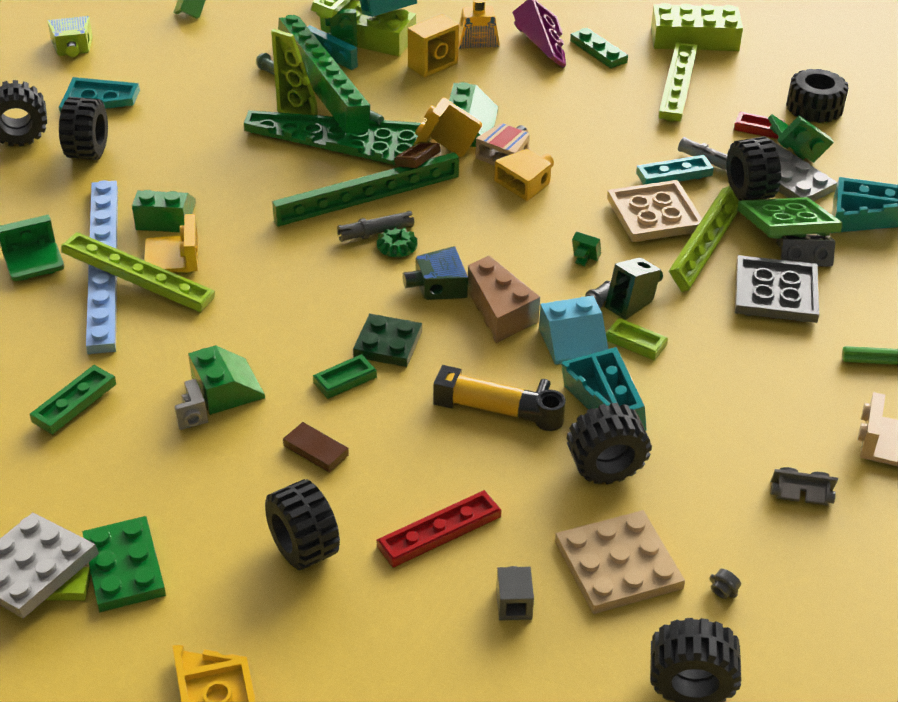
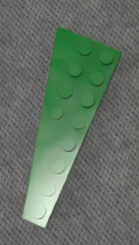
[244,110,431,165]

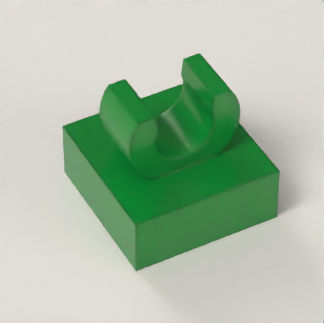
[572,231,602,267]

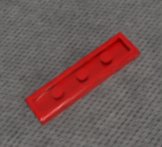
[376,490,502,568]

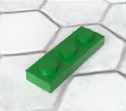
[570,28,628,69]
[29,365,116,435]

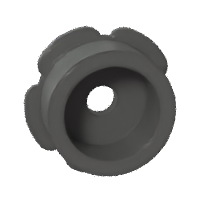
[709,568,741,599]

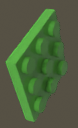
[737,197,842,239]

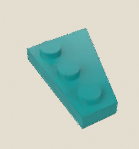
[59,77,140,113]

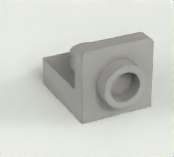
[174,379,208,430]

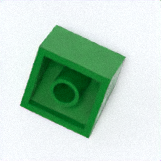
[132,190,196,232]
[188,345,265,415]

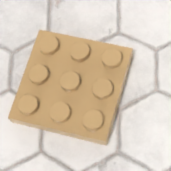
[607,180,702,242]
[555,510,685,614]

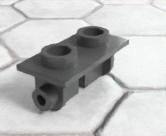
[770,467,838,506]

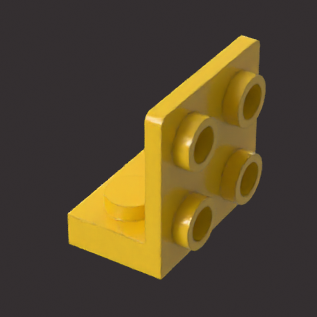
[144,214,198,273]

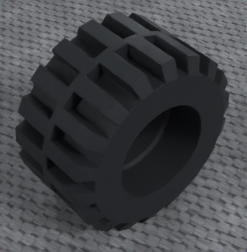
[786,69,849,123]
[0,80,47,147]
[59,97,108,160]
[726,137,781,201]
[567,403,652,484]
[265,479,340,570]
[650,618,742,702]

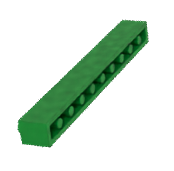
[278,15,371,133]

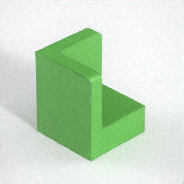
[173,0,206,19]

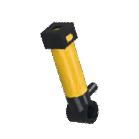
[433,365,566,431]

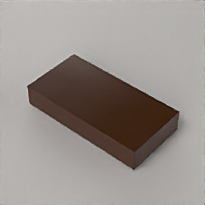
[394,142,441,168]
[283,422,349,473]

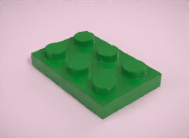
[82,516,166,613]

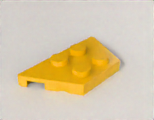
[172,645,256,702]

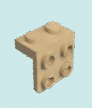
[857,392,898,466]

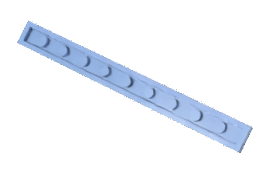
[86,180,118,354]

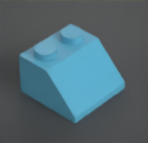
[539,296,608,365]

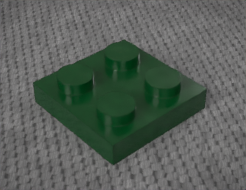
[353,313,422,367]

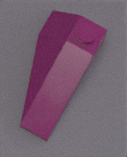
[512,0,566,68]

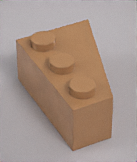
[468,256,540,343]

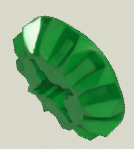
[376,227,418,257]

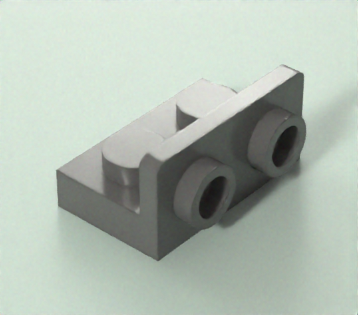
[776,234,836,267]

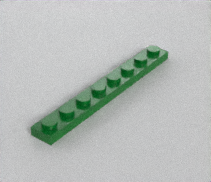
[272,152,459,227]

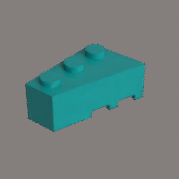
[832,177,898,233]
[561,347,647,431]

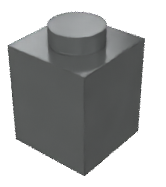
[496,566,534,620]

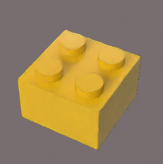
[408,14,459,77]

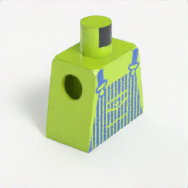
[47,16,93,57]

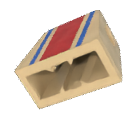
[476,123,530,166]

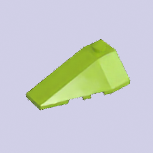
[271,29,318,115]

